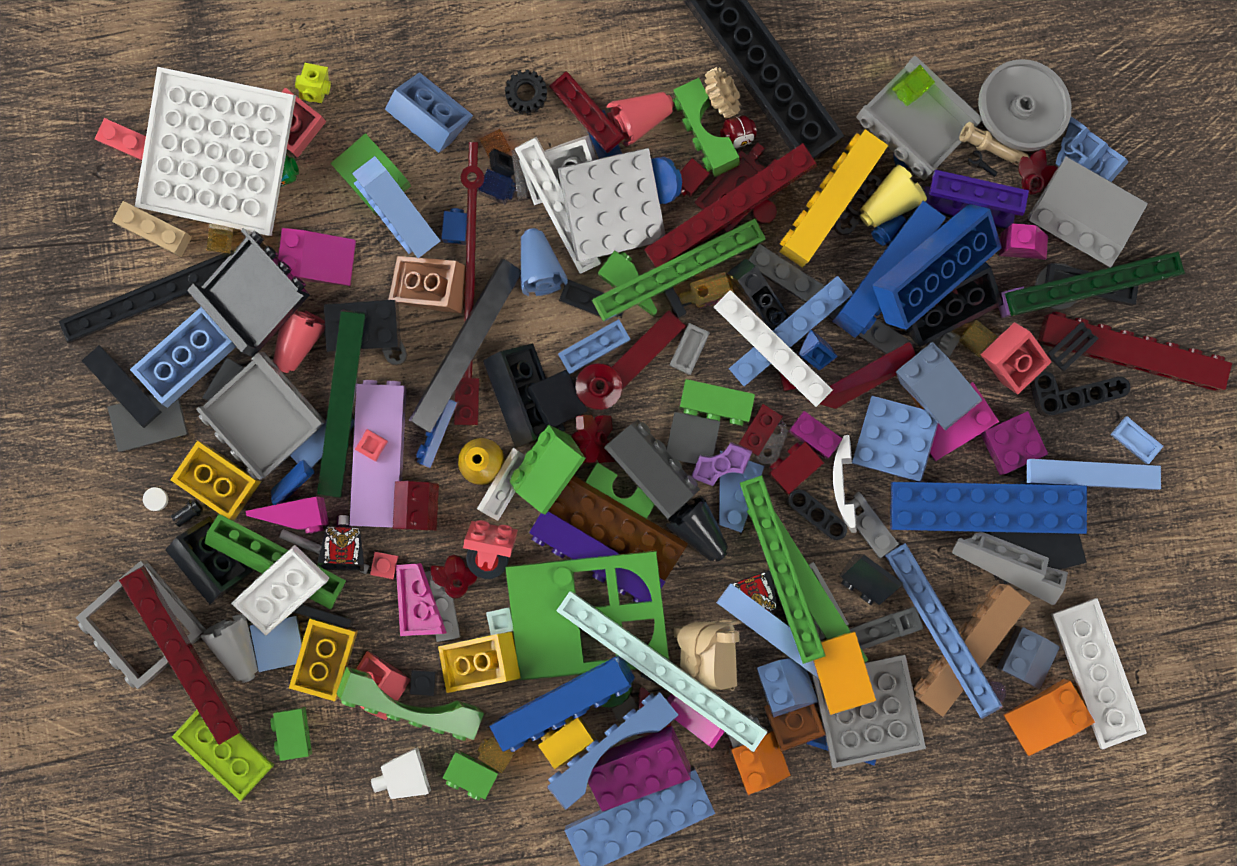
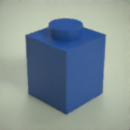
[442,208,467,245]

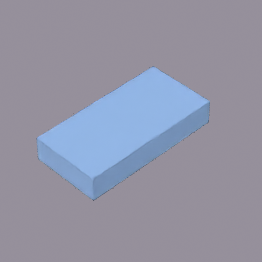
[1110,416,1163,464]

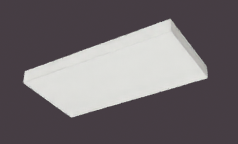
[231,545,329,636]

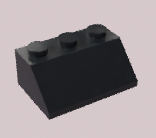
[166,516,254,605]

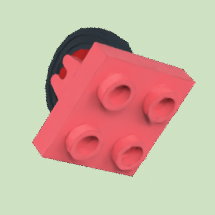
[463,520,518,579]

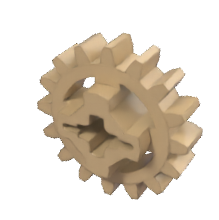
[704,67,741,118]

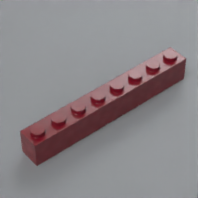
[644,143,817,268]
[1038,312,1232,392]
[119,565,242,745]

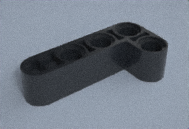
[1030,371,1131,417]

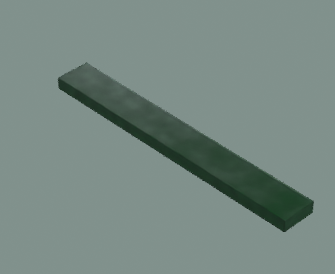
[1005,251,1185,317]
[317,309,366,498]

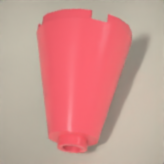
[607,92,674,146]
[273,309,325,373]

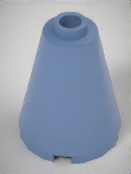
[521,228,568,296]

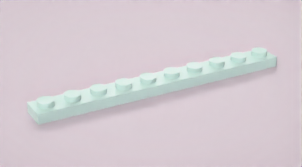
[557,591,768,752]

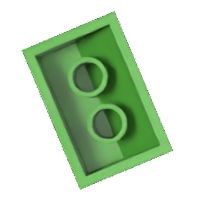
[509,425,586,515]

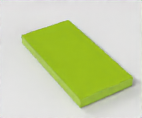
[172,710,274,801]

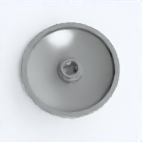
[978,59,1071,151]

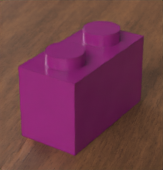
[788,411,842,459]

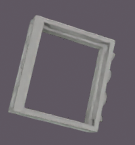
[75,560,206,689]

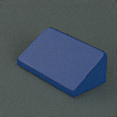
[799,330,837,370]
[271,460,314,505]

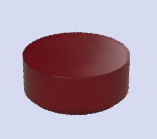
[753,200,777,224]

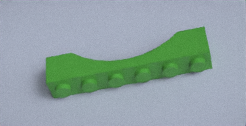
[336,666,484,741]

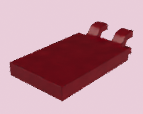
[694,143,777,233]

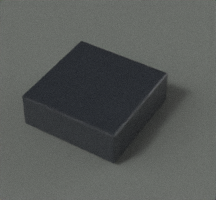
[489,149,515,178]

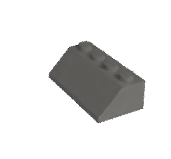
[604,420,700,519]

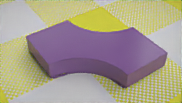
[692,442,752,486]

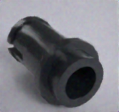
[171,499,203,527]

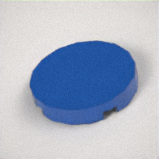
[651,157,682,204]

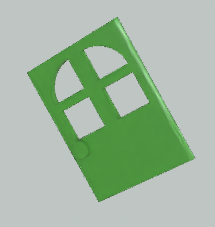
[505,551,670,680]

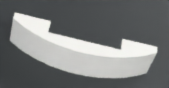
[833,435,857,533]

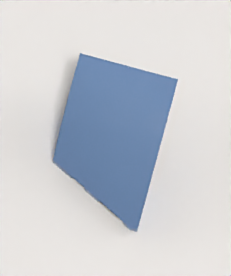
[1055,117,1128,182]

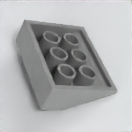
[1028,156,1148,268]

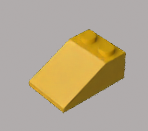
[438,632,521,693]

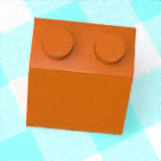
[730,731,791,795]

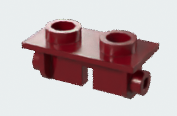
[739,404,783,456]

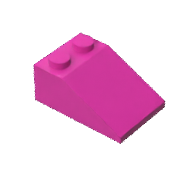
[278,228,356,286]
[930,382,999,461]
[246,496,329,533]

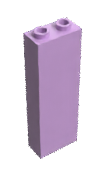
[350,380,406,527]

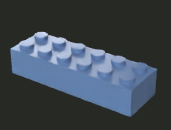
[565,766,715,866]

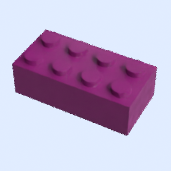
[588,726,691,812]

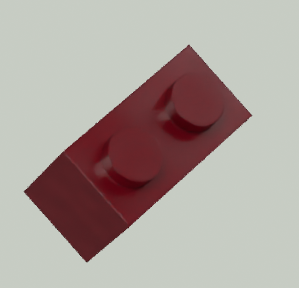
[768,442,824,495]

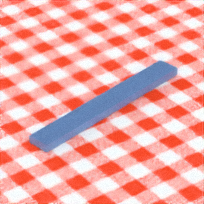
[885,543,1003,719]

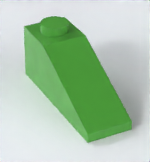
[598,250,657,317]

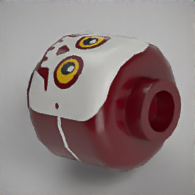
[720,115,757,148]

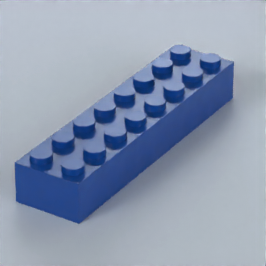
[890,482,1087,534]

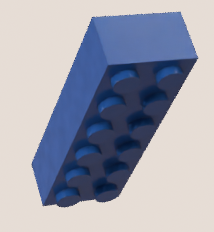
[832,201,946,338]
[872,204,1002,330]
[489,655,635,752]

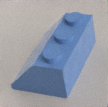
[385,72,473,153]

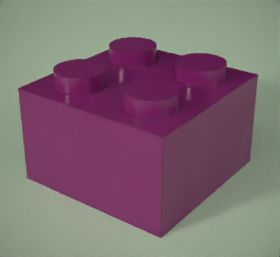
[981,411,1048,475]

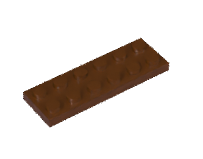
[548,475,688,581]

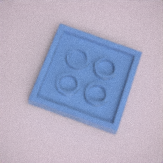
[852,396,938,482]

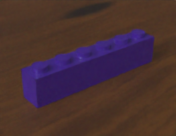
[529,512,665,602]

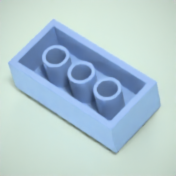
[352,156,440,258]
[130,307,236,408]

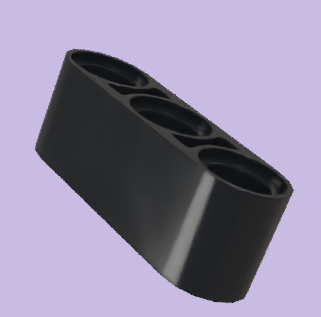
[787,489,847,540]

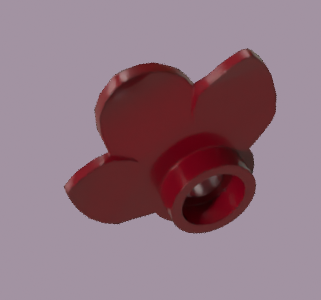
[1018,149,1058,195]
[430,554,477,598]

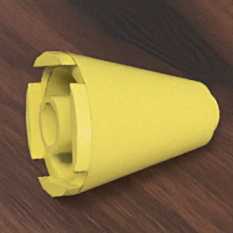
[860,165,927,227]

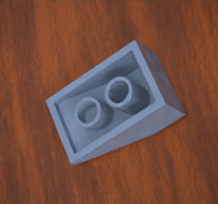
[896,342,982,431]

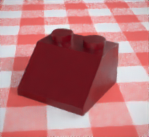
[393,481,439,531]

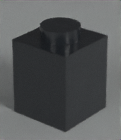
[410,669,438,696]

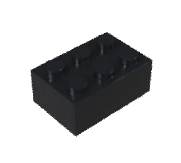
[324,300,401,354]

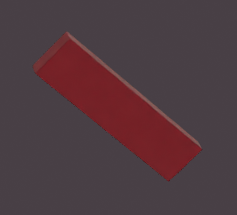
[549,71,625,153]
[612,310,686,390]

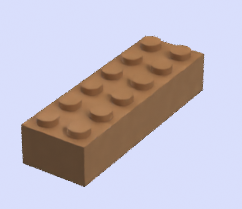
[913,584,1031,717]

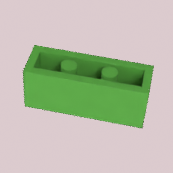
[679,379,755,426]

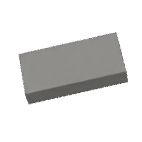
[669,323,710,375]

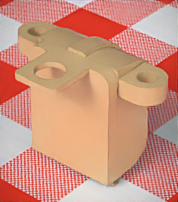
[674,619,741,691]

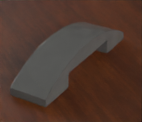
[826,606,924,650]

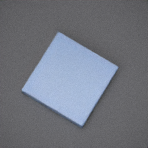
[250,616,302,672]

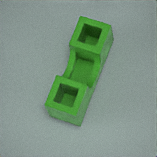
[586,463,655,519]

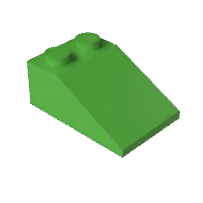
[330,133,411,216]

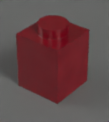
[680,158,710,198]

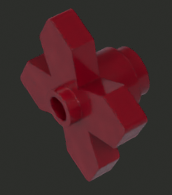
[572,415,615,463]

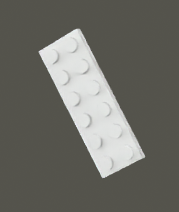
[1051,598,1147,749]

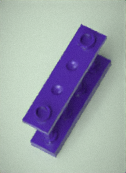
[924,170,1029,229]

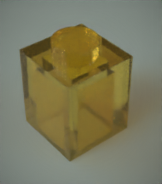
[207,223,234,254]
[959,320,998,358]
[477,736,516,773]

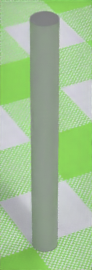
[280,529,370,574]

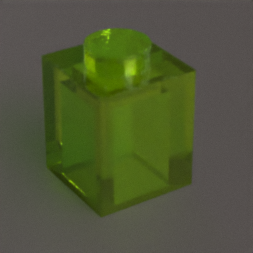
[892,65,935,106]

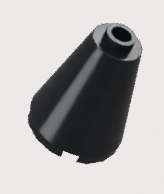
[666,495,728,562]

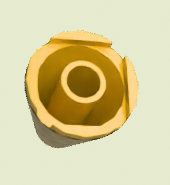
[458,438,505,485]

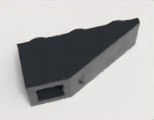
[727,258,789,331]

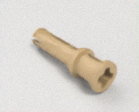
[959,122,1028,166]

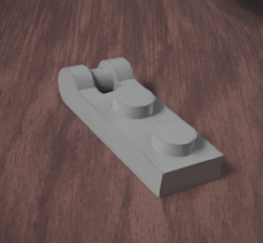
[845,492,899,558]

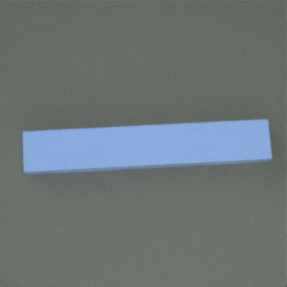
[1027,459,1161,490]
[716,584,819,679]

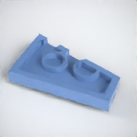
[719,451,764,533]

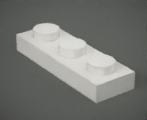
[477,448,525,521]

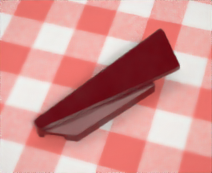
[806,342,916,409]

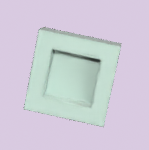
[486,607,513,635]

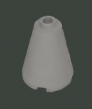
[201,614,258,683]

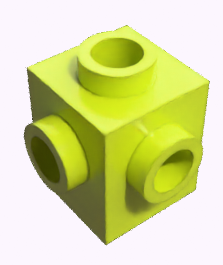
[295,63,331,103]

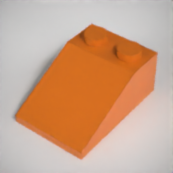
[1004,679,1095,756]

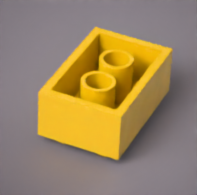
[170,441,261,520]
[289,618,358,701]

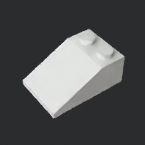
[519,135,597,205]

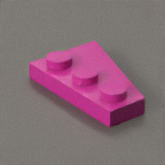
[396,563,447,636]

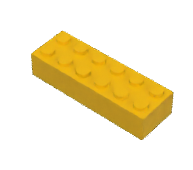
[779,129,889,267]

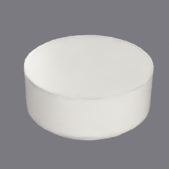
[143,487,168,511]

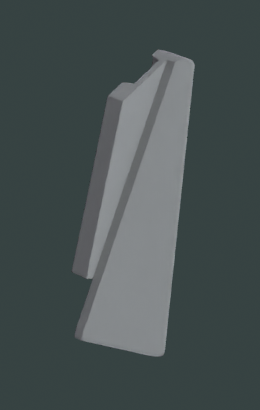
[952,532,1068,605]

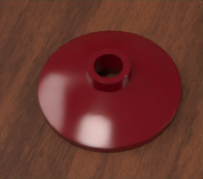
[576,363,623,410]

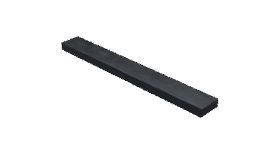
[59,250,233,343]
[409,259,521,433]

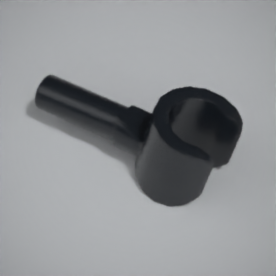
[968,150,998,177]

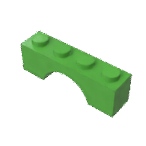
[673,78,740,177]

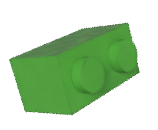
[271,707,312,761]
[443,750,499,800]

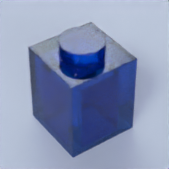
[478,169,516,205]

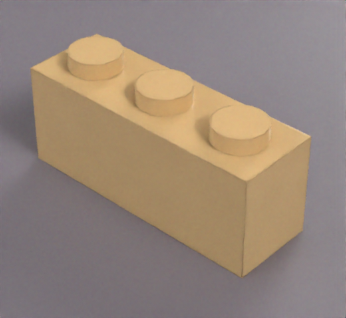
[112,201,192,257]

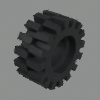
[505,69,547,115]

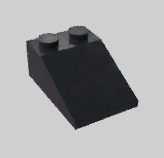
[838,554,903,605]

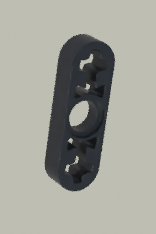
[834,175,882,236]

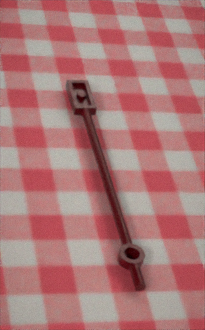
[454,142,485,425]

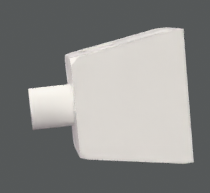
[371,747,431,799]

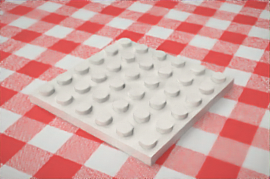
[135,67,296,236]

